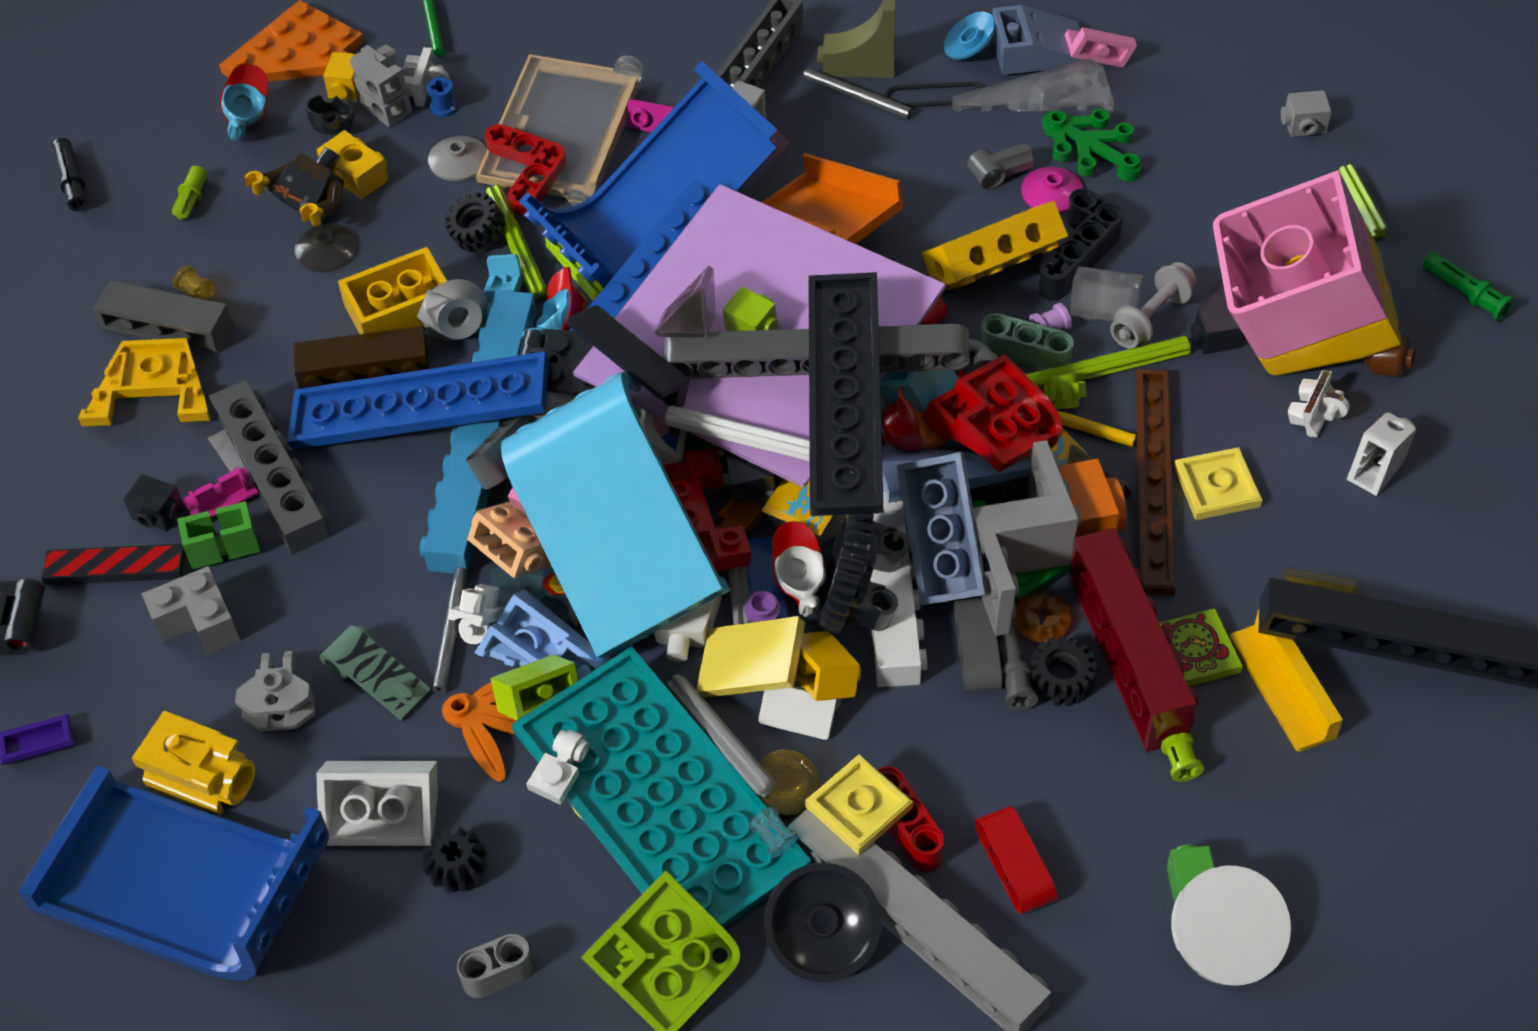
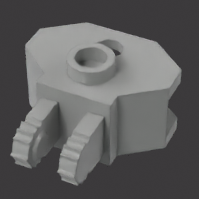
[235,651,316,732]

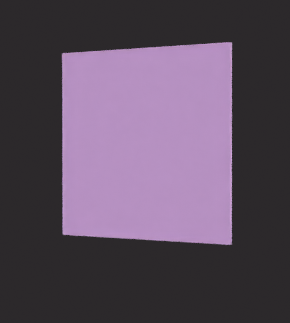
[573,184,946,488]

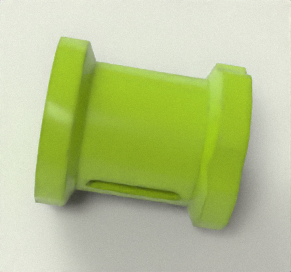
[1161,732,1204,782]

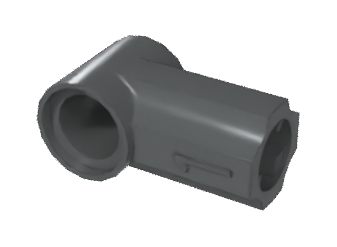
[967,143,1034,190]

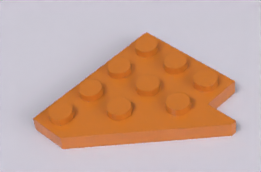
[219,0,364,82]

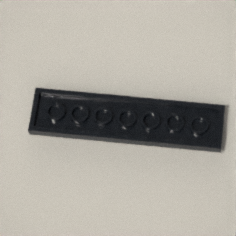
[808,272,884,516]

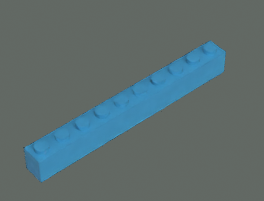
[420,290,537,574]

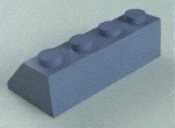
[896,452,988,605]

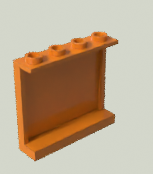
[761,153,904,244]

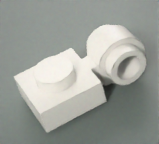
[526,730,590,805]

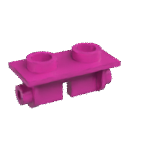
[626,99,674,132]
[183,467,259,519]

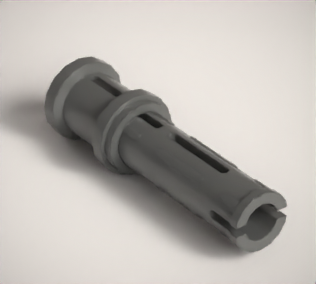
[997,618,1038,711]

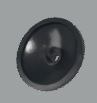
[764,863,882,982]

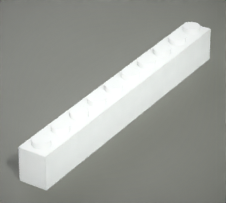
[870,396,927,687]

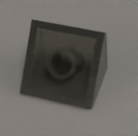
[654,265,716,337]

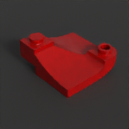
[922,354,1063,472]

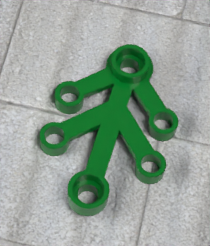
[1042,108,1142,182]

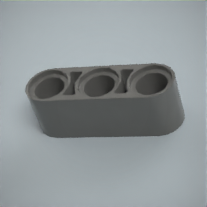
[465,415,530,489]
[954,598,1002,692]

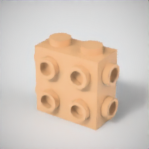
[467,501,552,578]

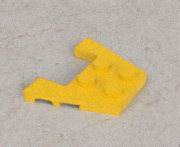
[78,338,210,427]

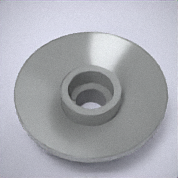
[428,136,487,181]

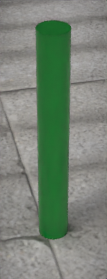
[422,0,445,57]

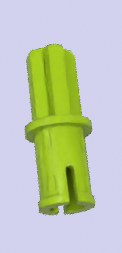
[172,165,208,220]

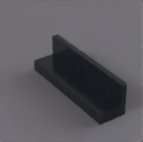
[567,305,690,408]

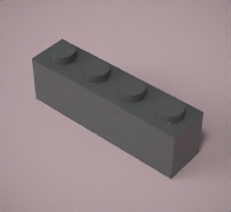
[93,280,233,353]

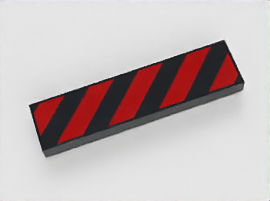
[41,544,186,585]

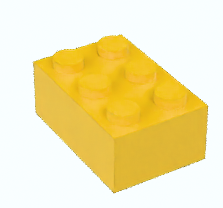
[338,247,447,334]

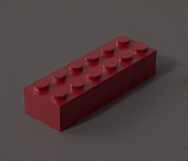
[1069,528,1199,753]

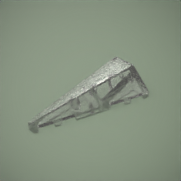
[952,58,1114,111]

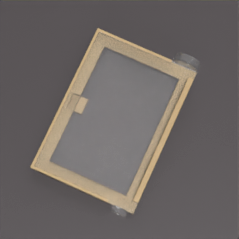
[476,54,644,206]

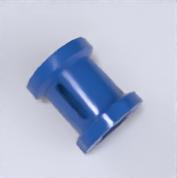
[426,77,457,117]

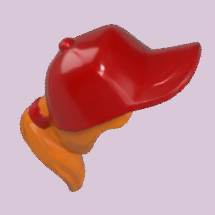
[882,387,951,451]

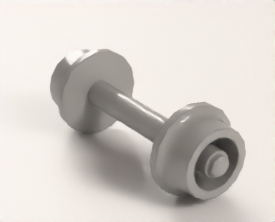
[1110,262,1197,349]

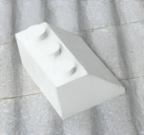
[316,761,438,846]

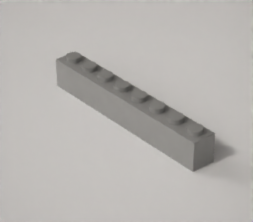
[788,809,1051,1031]

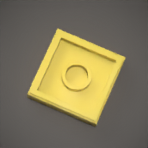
[1173,447,1262,520]
[805,754,913,855]

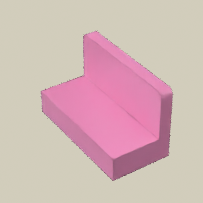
[1065,27,1137,68]

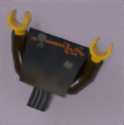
[245,147,344,227]

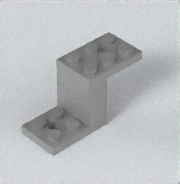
[973,440,1081,636]

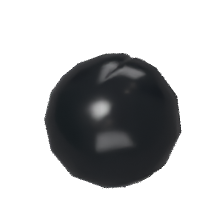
[305,95,355,135]

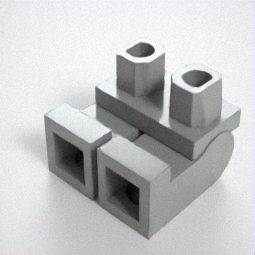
[350,44,413,128]

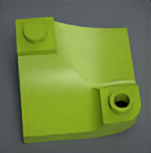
[581,871,740,1031]

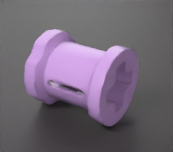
[1029,303,1072,331]

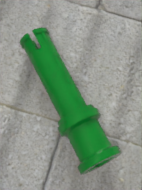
[1422,250,1516,322]

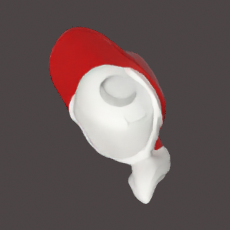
[772,521,826,617]

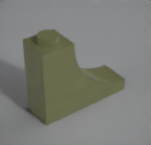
[817,0,896,78]

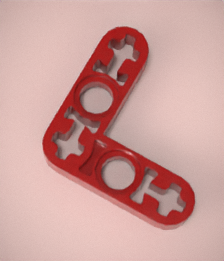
[485,124,567,215]

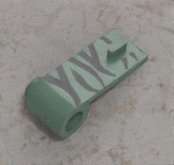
[319,625,431,721]

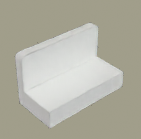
[759,679,842,740]

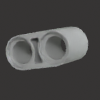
[457,934,533,998]

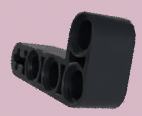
[1038,188,1124,301]

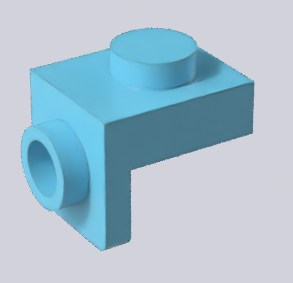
[483,254,524,303]

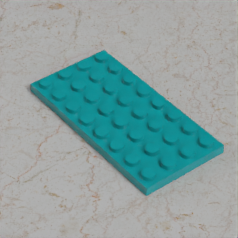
[512,646,812,928]

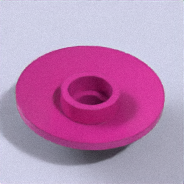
[1021,167,1083,214]

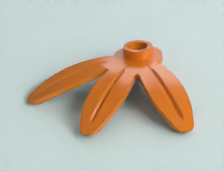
[442,682,517,782]

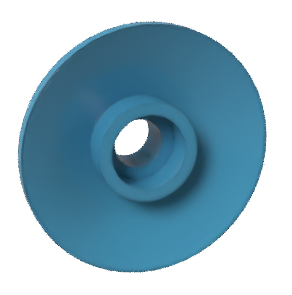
[944,11,996,60]

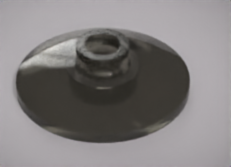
[295,224,358,272]

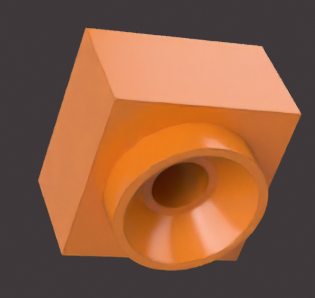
[1060,459,1127,537]

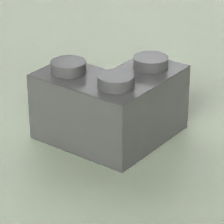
[141,566,240,655]

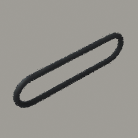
[884,82,988,107]

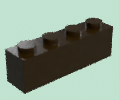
[293,326,430,389]

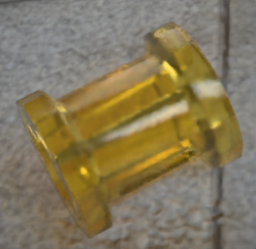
[172,265,215,300]

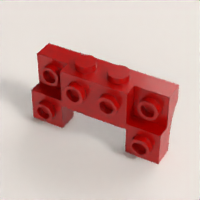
[663,448,752,572]

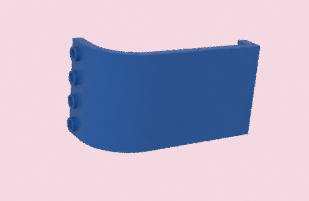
[519,61,790,286]
[18,766,329,981]

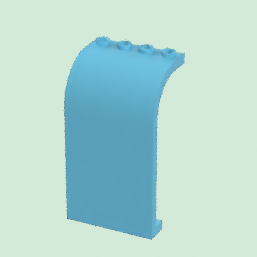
[501,371,731,658]

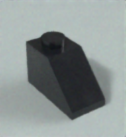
[1191,279,1244,355]

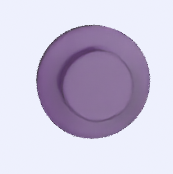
[745,591,780,623]

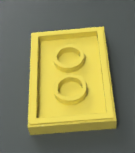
[696,616,805,698]

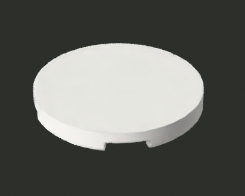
[1171,865,1291,986]

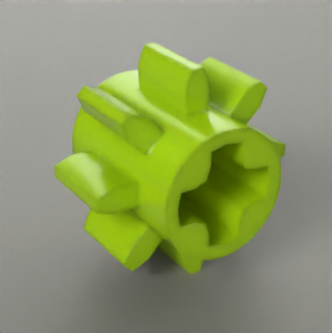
[1044,373,1087,409]

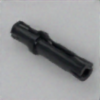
[52,138,88,212]

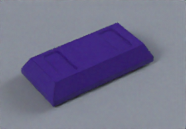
[0,713,74,765]

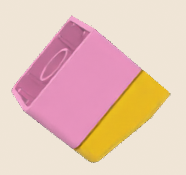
[1213,170,1402,376]

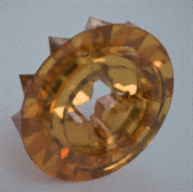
[1015,591,1071,642]

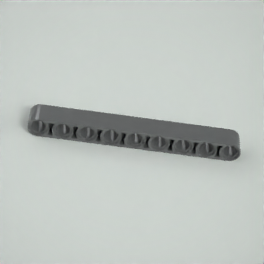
[663,324,970,379]

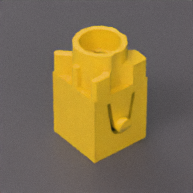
[132,711,255,815]

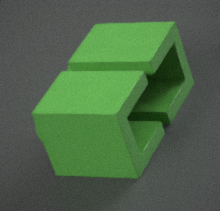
[177,501,261,570]

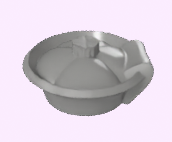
[417,279,488,341]

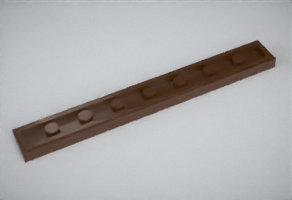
[1135,369,1176,595]

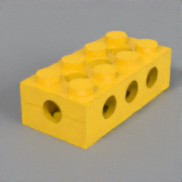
[921,200,1068,291]

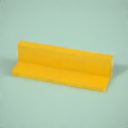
[1229,609,1343,752]

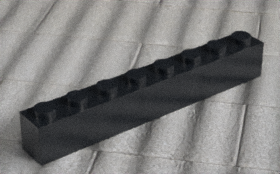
[1258,577,1538,689]

